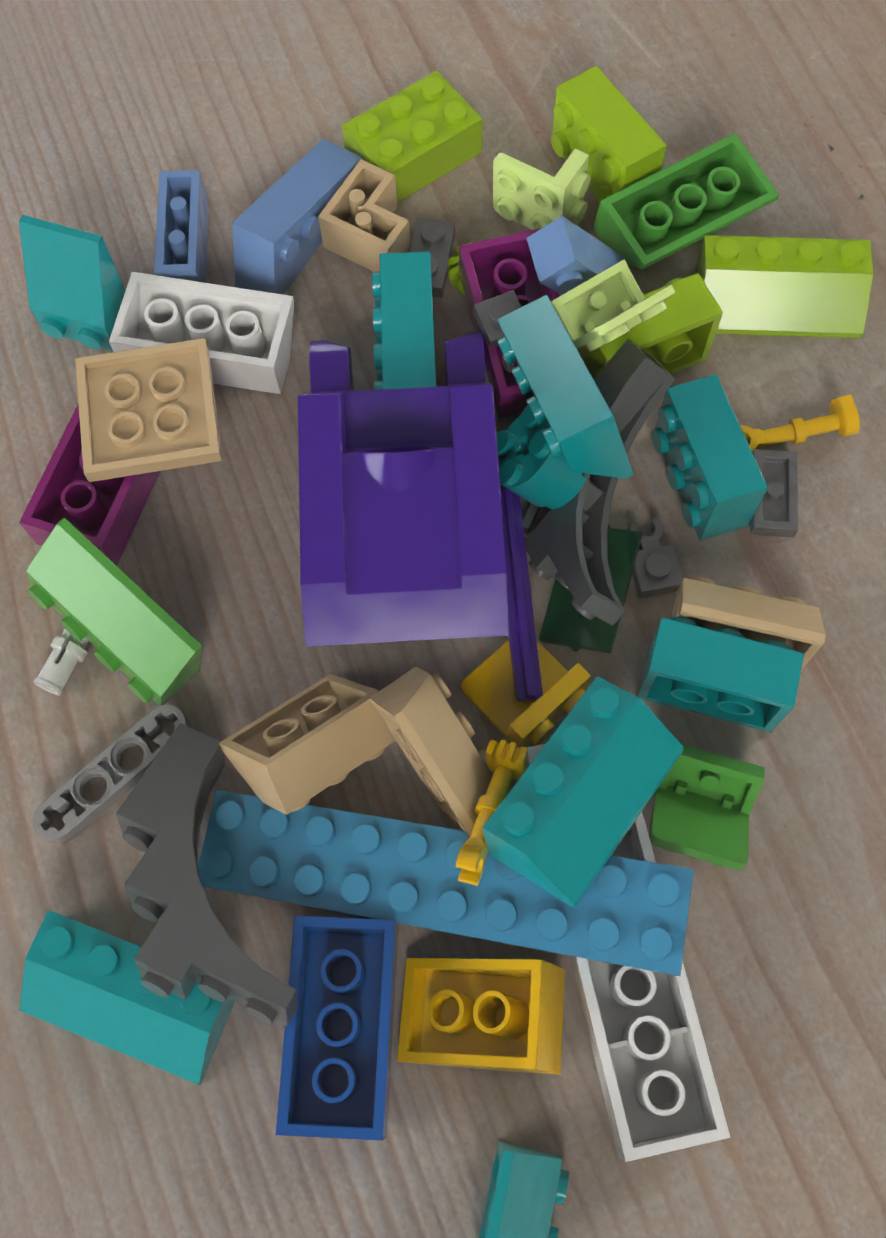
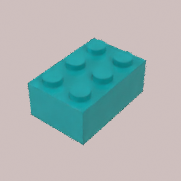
[651,374,768,541]
[637,617,804,733]

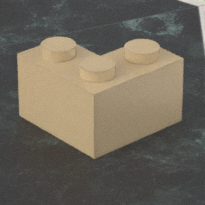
[318,159,411,271]

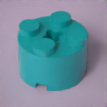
[496,405,588,510]

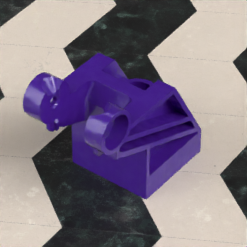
[298,332,509,646]

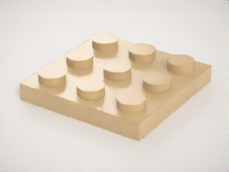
[75,338,222,482]

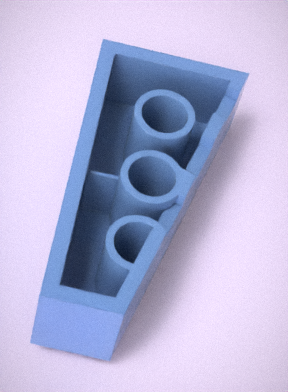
[232,139,363,295]

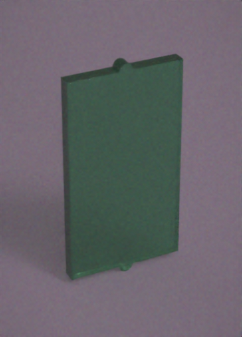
[539,524,642,654]

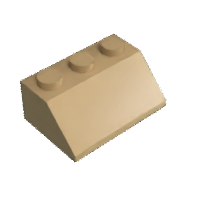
[671,577,826,670]
[369,666,493,837]
[219,674,396,815]

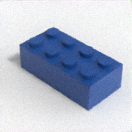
[276,916,398,1141]

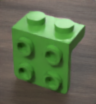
[649,743,765,871]

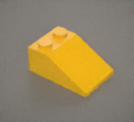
[397,958,565,1075]

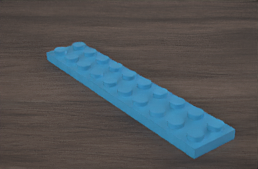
[198,790,694,977]

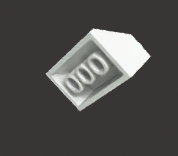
[109,272,294,394]

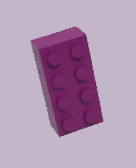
[459,228,560,418]
[19,405,161,566]

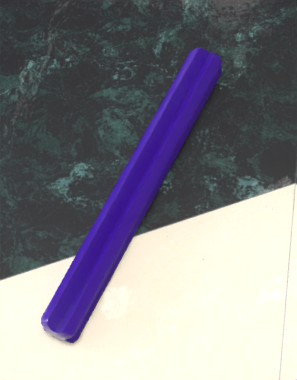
[500,487,543,703]

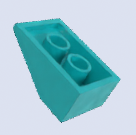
[19,215,126,351]
[479,1140,569,1238]

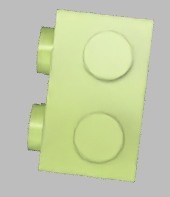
[493,149,591,230]
[551,259,676,352]

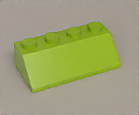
[696,235,873,338]

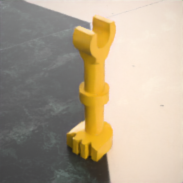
[740,394,860,452]
[456,740,529,886]

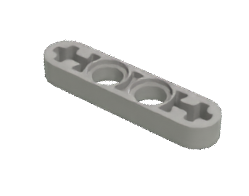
[33,704,191,844]

